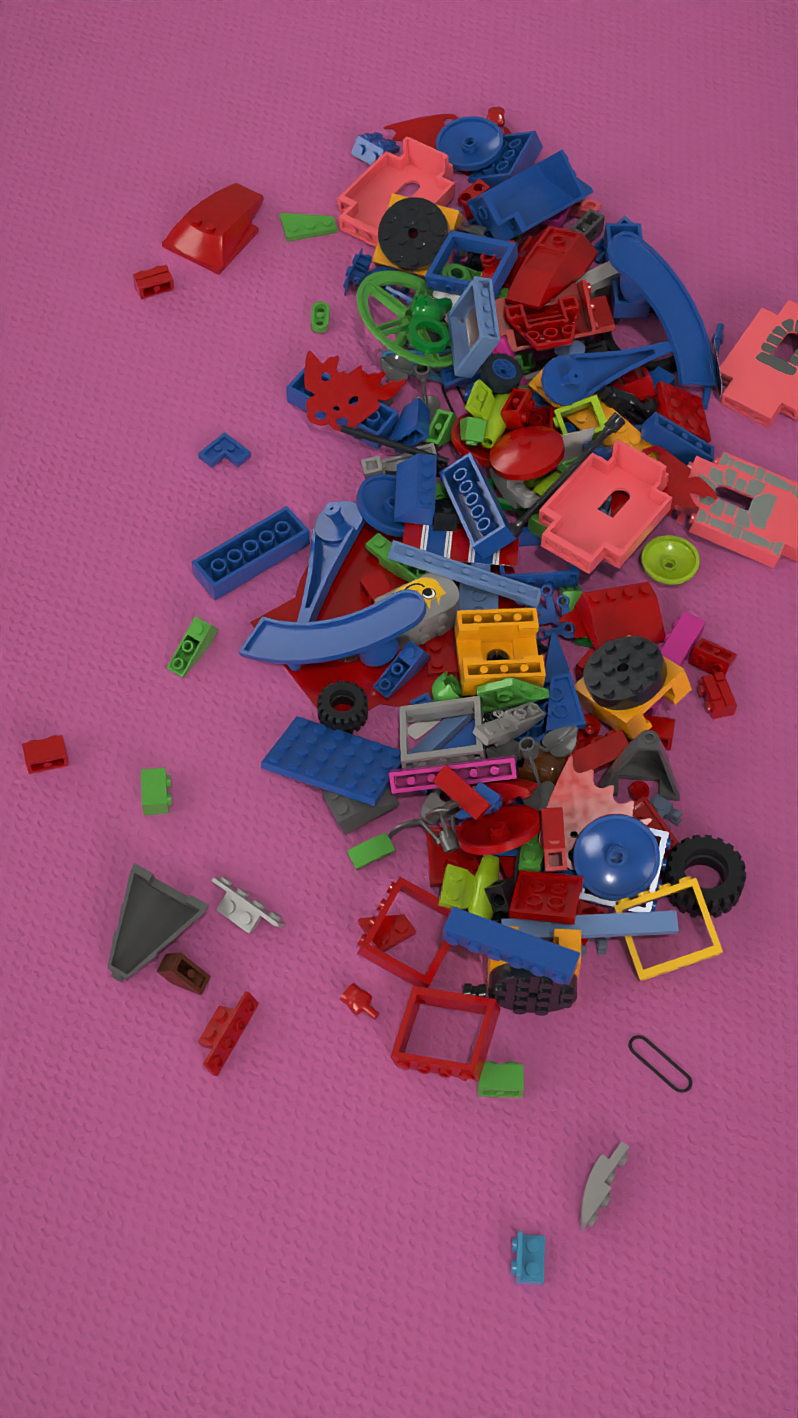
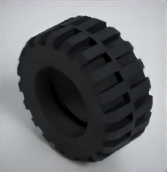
[662,834,746,919]

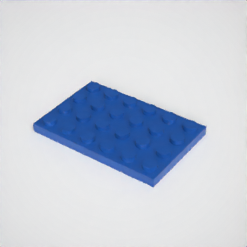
[261,716,402,806]

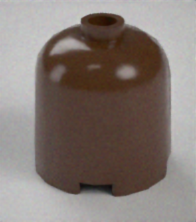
[517,749,567,785]

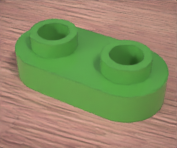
[311,301,330,333]

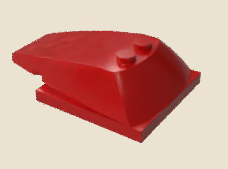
[162,183,264,275]

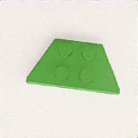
[477,678,549,713]

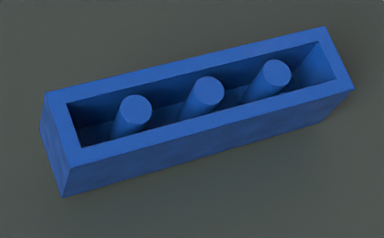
[641,412,714,466]

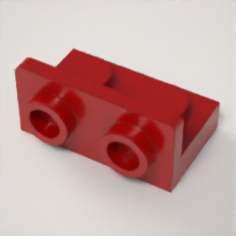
[688,638,737,677]

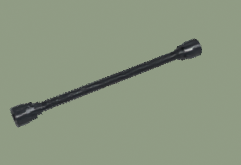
[510,412,626,543]

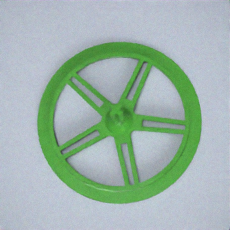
[356,271,453,367]

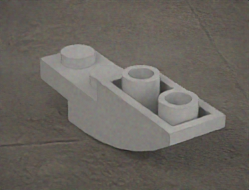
[489,468,540,509]
[472,701,546,747]
[580,1142,630,1231]

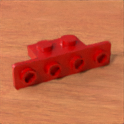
[198,991,259,1076]

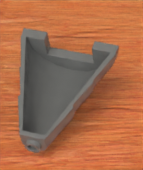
[598,730,680,801]
[108,863,209,982]

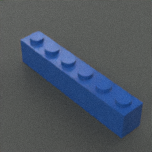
[443,907,580,985]

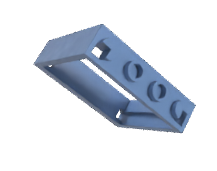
[447,276,500,378]

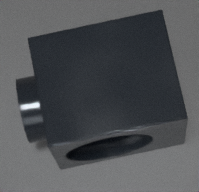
[484,877,516,913]

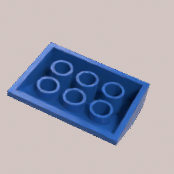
[467,131,543,189]

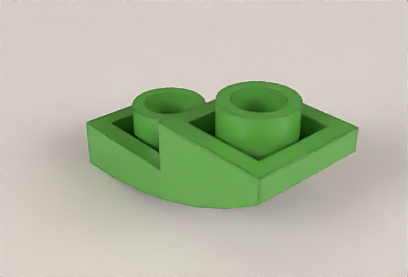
[347,833,396,870]

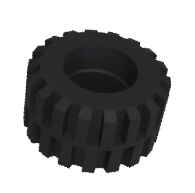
[317,680,368,734]

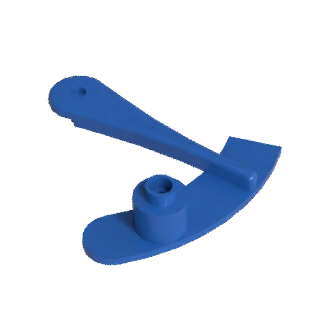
[541,231,718,406]
[238,501,427,671]

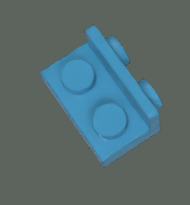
[511,1230,545,1285]

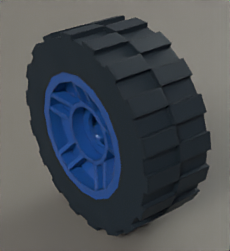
[480,353,523,394]

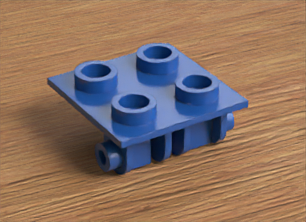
[343,248,372,296]

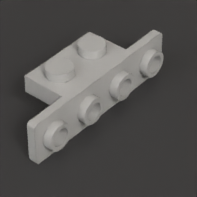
[211,876,286,934]

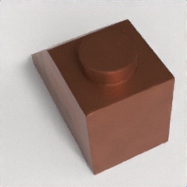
[156,952,211,995]

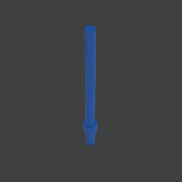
[702,323,724,410]

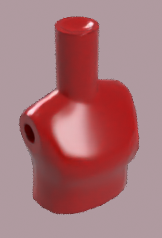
[486,107,505,127]
[581,714,601,735]
[340,983,380,1020]

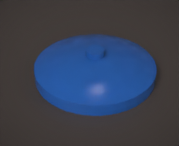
[436,116,504,171]
[356,474,420,537]
[573,814,660,900]

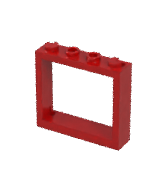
[357,877,452,988]
[390,986,501,1082]

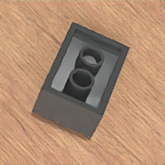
[322,786,400,835]

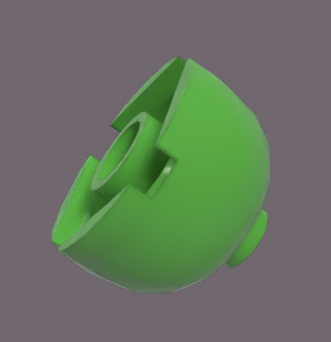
[432,671,469,702]

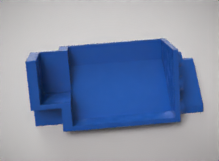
[467,149,594,241]

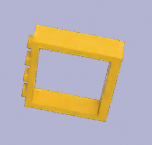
[614,876,723,981]

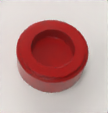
[628,781,650,801]

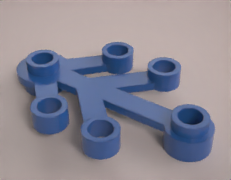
[514,585,575,640]

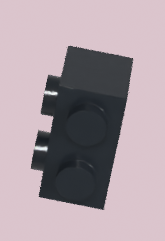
[433,498,461,531]

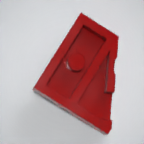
[358,914,416,952]

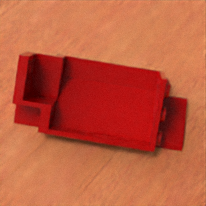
[492,279,616,352]

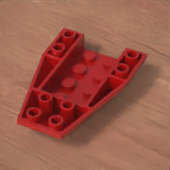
[506,226,598,310]

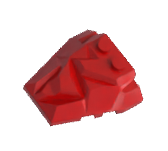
[504,295,580,351]

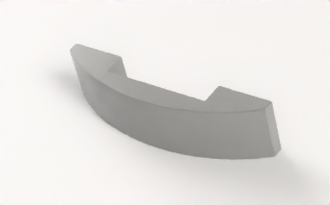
[361,443,437,477]

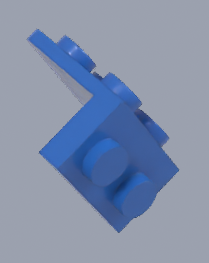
[351,132,400,165]

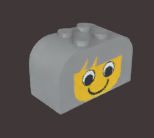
[374,572,459,649]

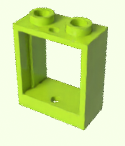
[553,394,607,441]

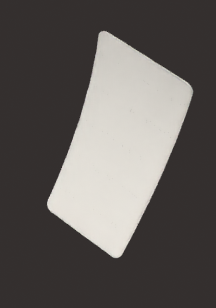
[408,718,441,739]

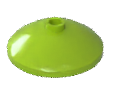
[641,535,700,585]

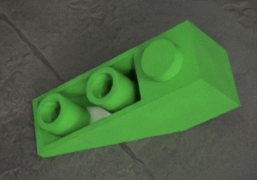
[167,616,219,678]

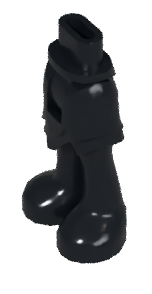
[596,385,658,425]

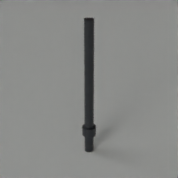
[340,425,449,466]

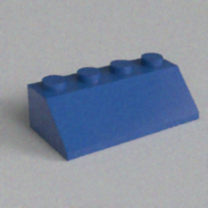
[394,453,437,526]

